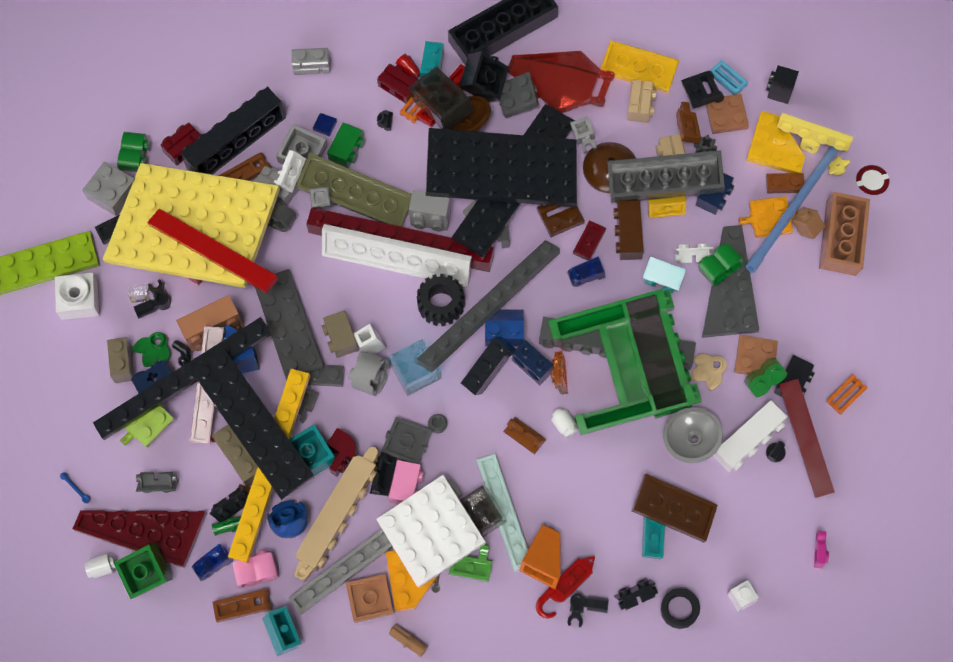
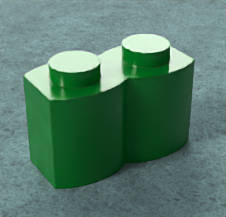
[117,132,150,172]
[698,243,743,287]
[744,358,788,397]

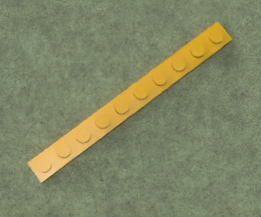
[228,369,311,563]

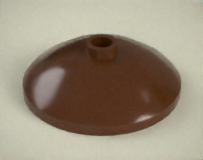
[439,96,491,132]
[583,142,636,193]

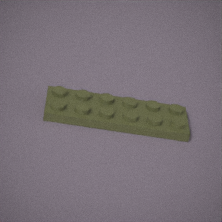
[296,153,412,227]

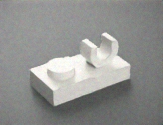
[274,150,306,193]

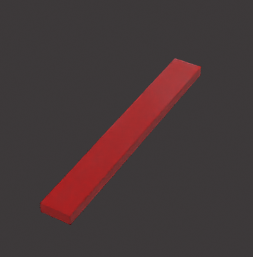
[147,209,278,294]

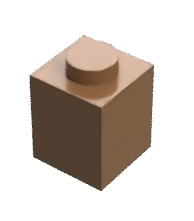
[792,207,825,239]

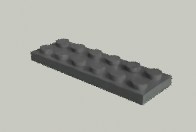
[255,269,324,380]

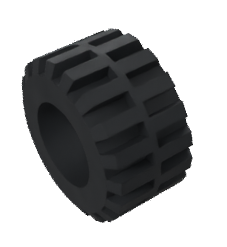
[417,274,465,326]

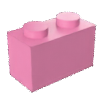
[389,460,424,504]

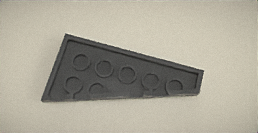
[702,225,759,338]

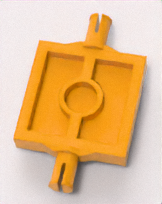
[738,196,800,238]

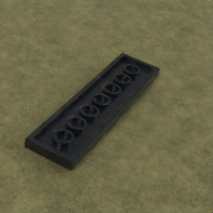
[191,348,314,500]

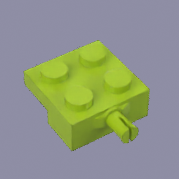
[120,405,174,447]

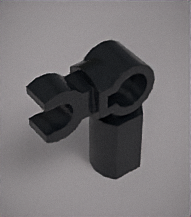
[133,279,171,319]
[567,594,609,628]

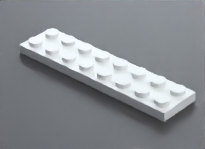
[322,224,472,288]

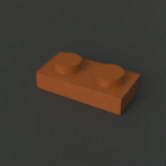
[766,173,805,194]

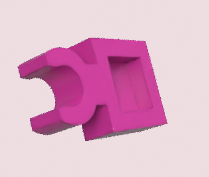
[814,531,829,569]

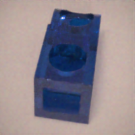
[567,256,606,287]
[192,544,234,581]

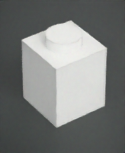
[353,324,386,355]
[728,580,759,612]

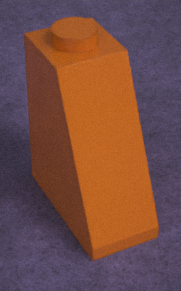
[519,524,560,589]

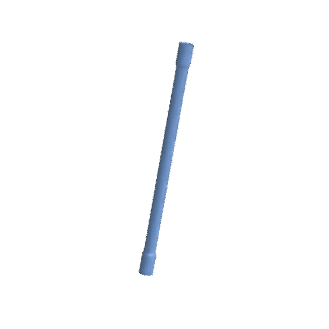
[745,146,840,273]

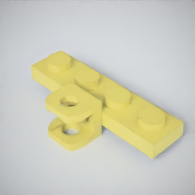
[777,113,853,154]

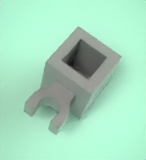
[570,116,597,154]

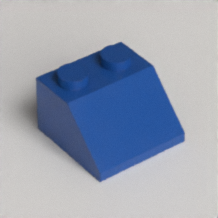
[485,310,524,347]

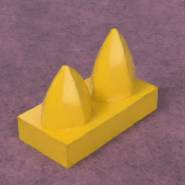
[648,196,686,218]

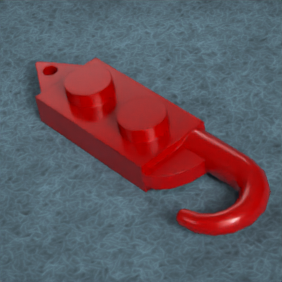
[535,556,595,619]

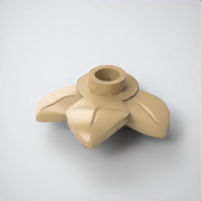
[691,353,727,391]

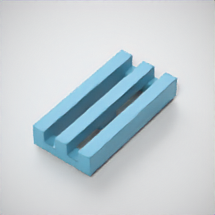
[710,60,748,95]

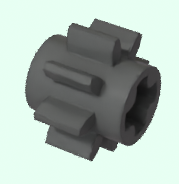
[694,135,717,153]

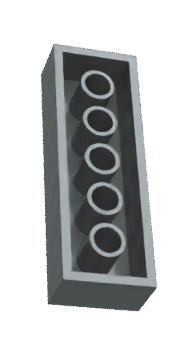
[607,150,725,203]

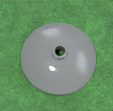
[663,407,723,463]

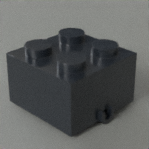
[459,51,509,102]

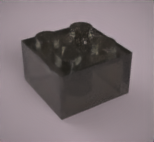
[460,485,508,537]

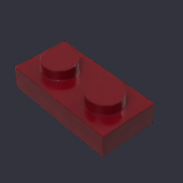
[573,220,606,262]

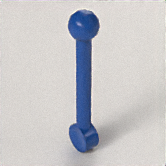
[60,472,90,503]

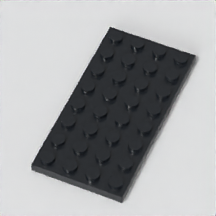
[426,128,577,207]

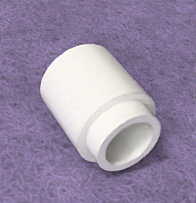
[551,408,578,438]
[84,554,116,579]

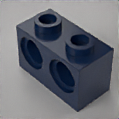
[512,340,554,386]

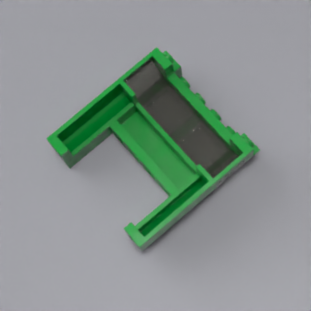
[548,289,702,436]

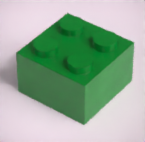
[113,543,173,599]

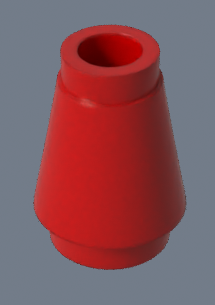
[395,53,420,78]

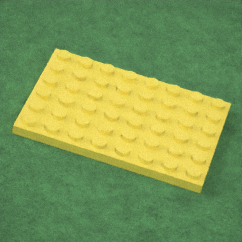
[103,163,280,288]

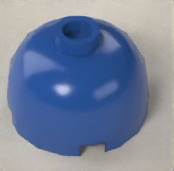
[267,500,308,538]

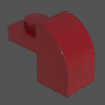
[326,428,358,477]

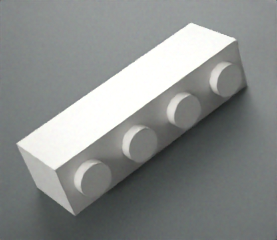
[713,400,788,473]

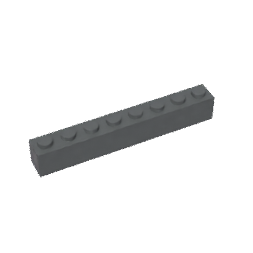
[539,317,696,371]

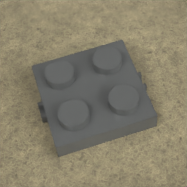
[499,72,539,118]
[381,417,432,464]

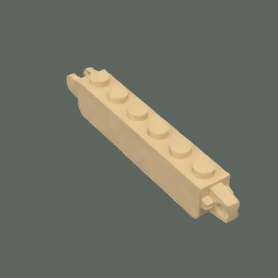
[294,447,380,582]

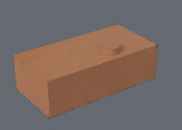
[819,192,870,276]

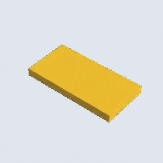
[600,40,679,93]

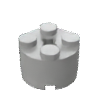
[348,351,390,396]

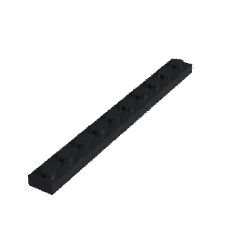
[93,317,272,440]

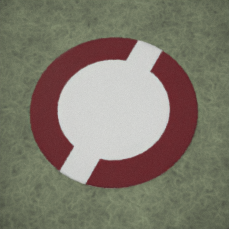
[856,165,890,195]

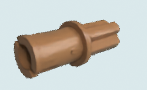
[389,625,428,657]

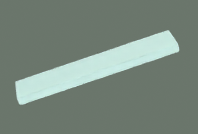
[477,454,528,572]

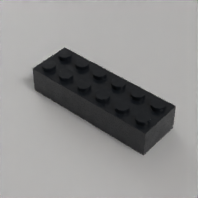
[448,0,558,65]
[180,86,286,175]

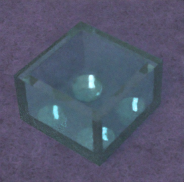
[388,339,442,396]

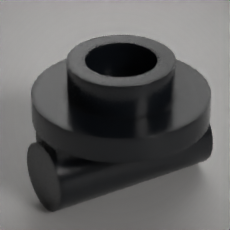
[377,110,393,131]
[766,441,786,463]

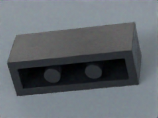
[461,337,516,395]

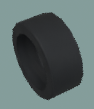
[660,588,700,629]

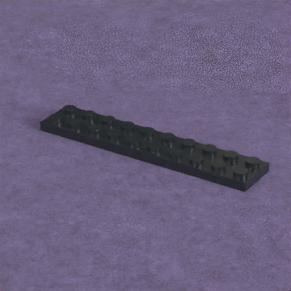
[452,104,575,258]

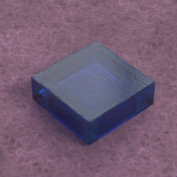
[313,113,337,136]

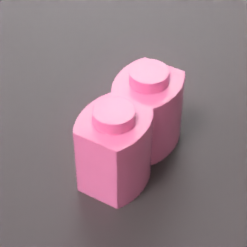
[232,550,279,588]

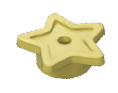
[828,156,850,175]

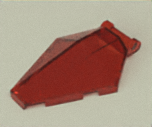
[508,51,615,113]

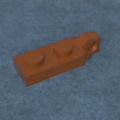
[676,102,702,144]

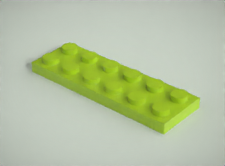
[0,231,100,295]

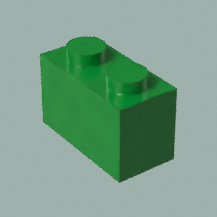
[327,122,365,168]

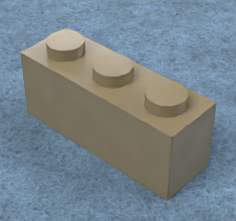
[212,425,258,487]

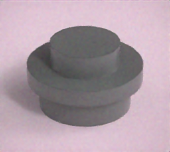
[428,414,447,434]

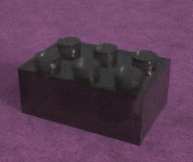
[408,67,474,129]

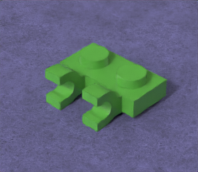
[449,545,492,582]

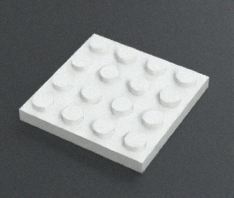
[376,475,486,588]

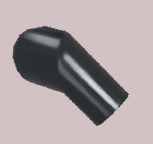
[172,340,192,366]

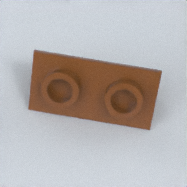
[503,417,546,455]

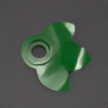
[132,332,170,367]

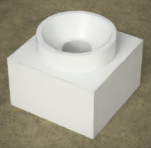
[55,273,99,320]

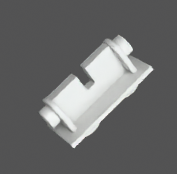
[673,243,714,264]

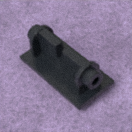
[370,453,397,496]
[209,487,248,522]
[614,578,658,610]

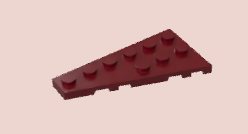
[72,510,207,568]

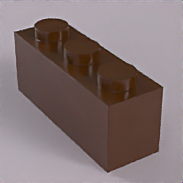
[613,200,644,260]

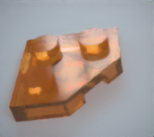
[551,351,568,394]

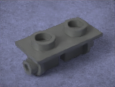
[136,472,179,493]

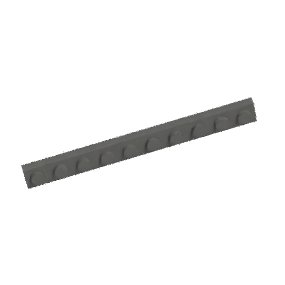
[417,240,560,373]

